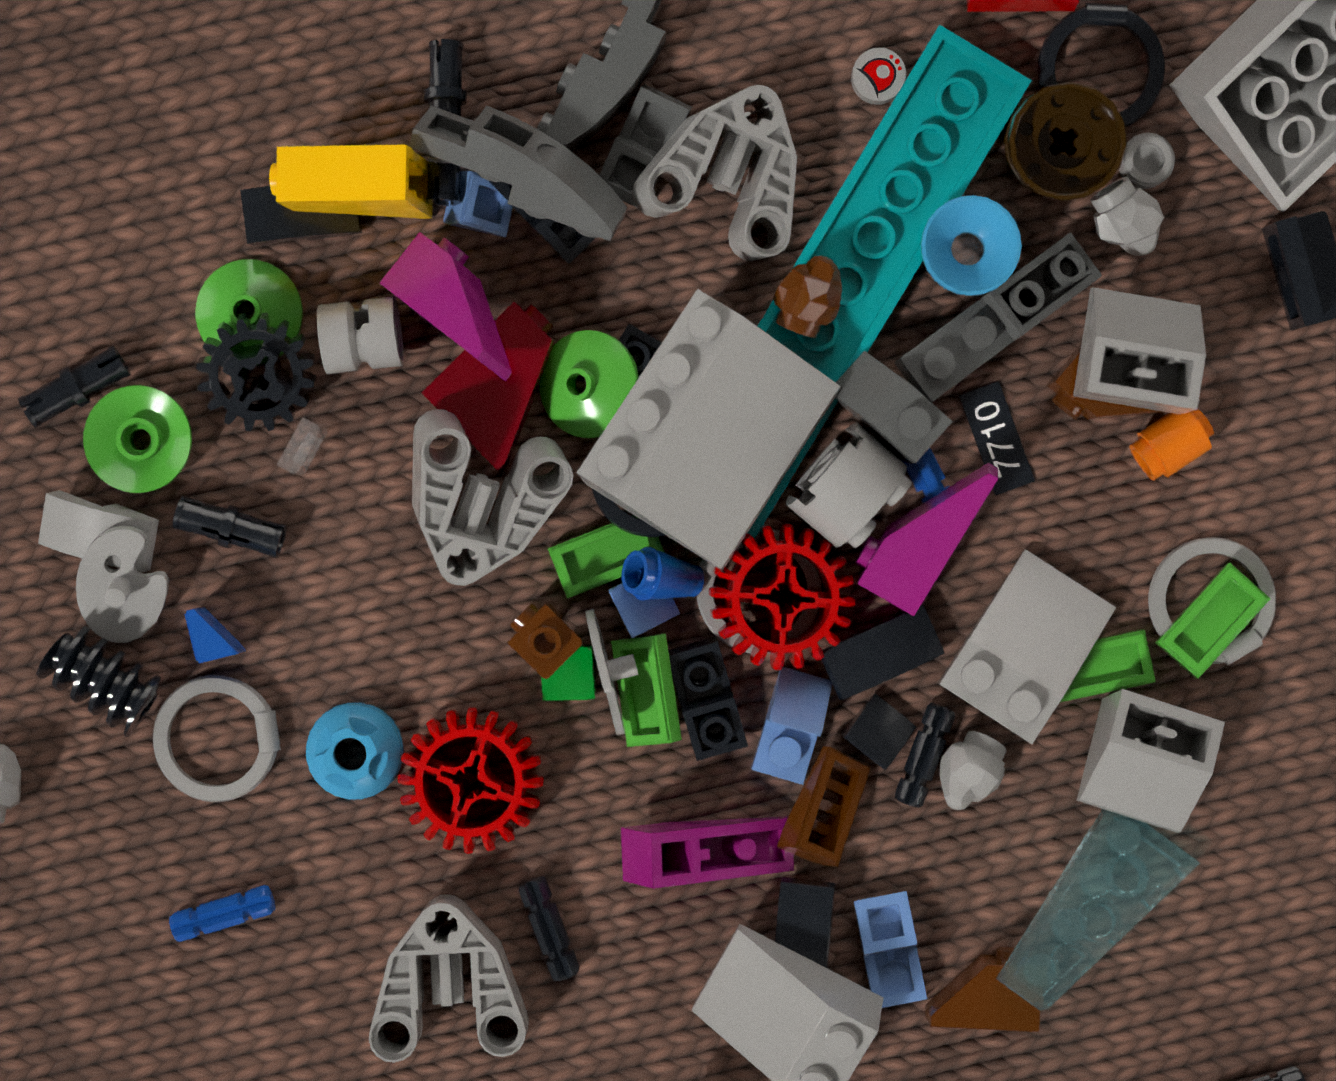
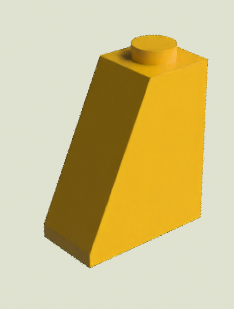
[269,144,433,219]

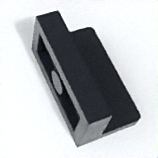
[1262,211,1336,331]

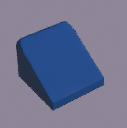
[184,607,246,663]

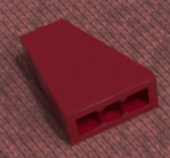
[421,301,555,471]

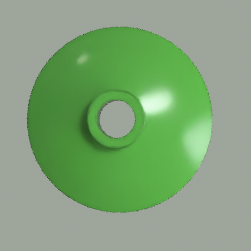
[195,259,303,366]
[539,330,639,438]
[83,385,192,493]

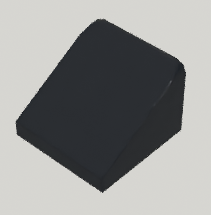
[841,692,917,771]

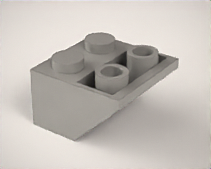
[1073,287,1206,414]
[1076,689,1225,833]

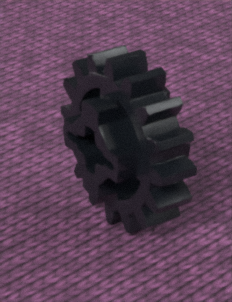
[196,312,316,432]

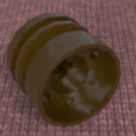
[1003,82,1127,200]

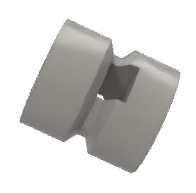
[317,296,404,374]

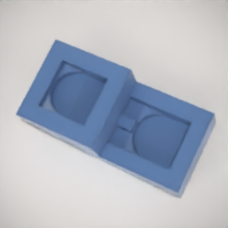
[854,891,927,1008]

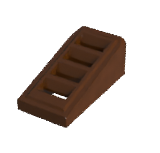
[777,746,871,867]

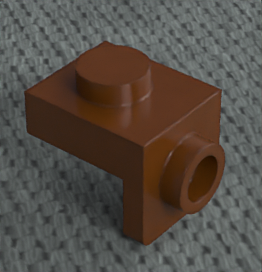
[507,602,582,679]

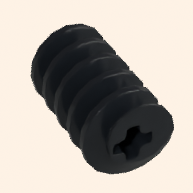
[36,626,161,737]

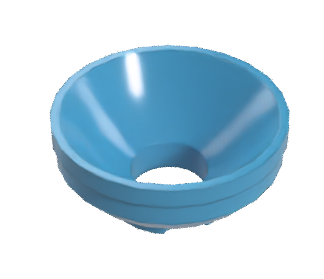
[921,195,1022,296]
[306,702,404,799]

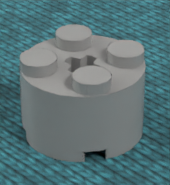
[786,422,912,548]

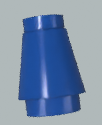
[621,547,704,601]

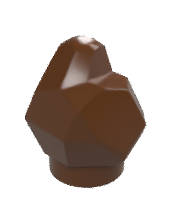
[773,255,842,338]

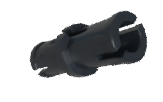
[18,345,131,428]
[172,495,287,558]

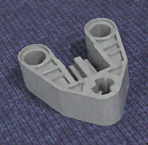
[632,85,797,261]
[412,409,573,586]
[369,894,529,1063]

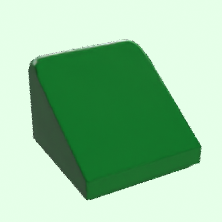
[541,644,596,701]

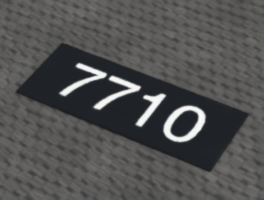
[959,381,1035,496]

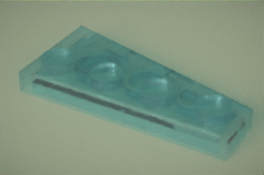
[996,809,1200,1011]

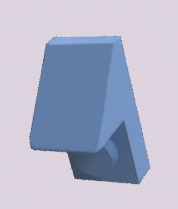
[751,666,832,785]

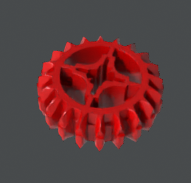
[709,524,855,670]
[398,707,544,854]

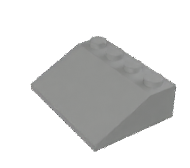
[1169,0,1336,212]
[576,289,841,571]

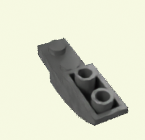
[537,0,666,152]
[409,105,627,241]
[894,232,1102,402]

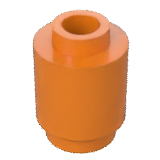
[1129,408,1214,481]

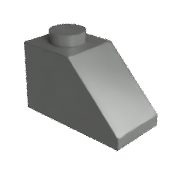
[835,351,953,464]

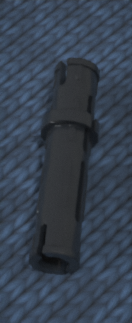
[424,39,467,207]

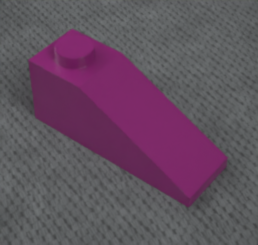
[380,232,512,381]
[855,462,998,616]
[621,816,794,889]

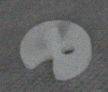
[76,526,169,643]
[585,609,638,736]

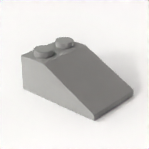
[938,549,1116,744]
[691,924,884,1081]

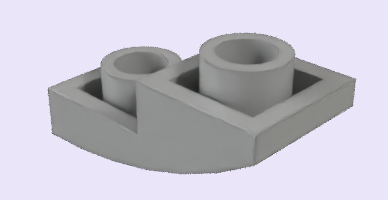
[38,490,159,572]

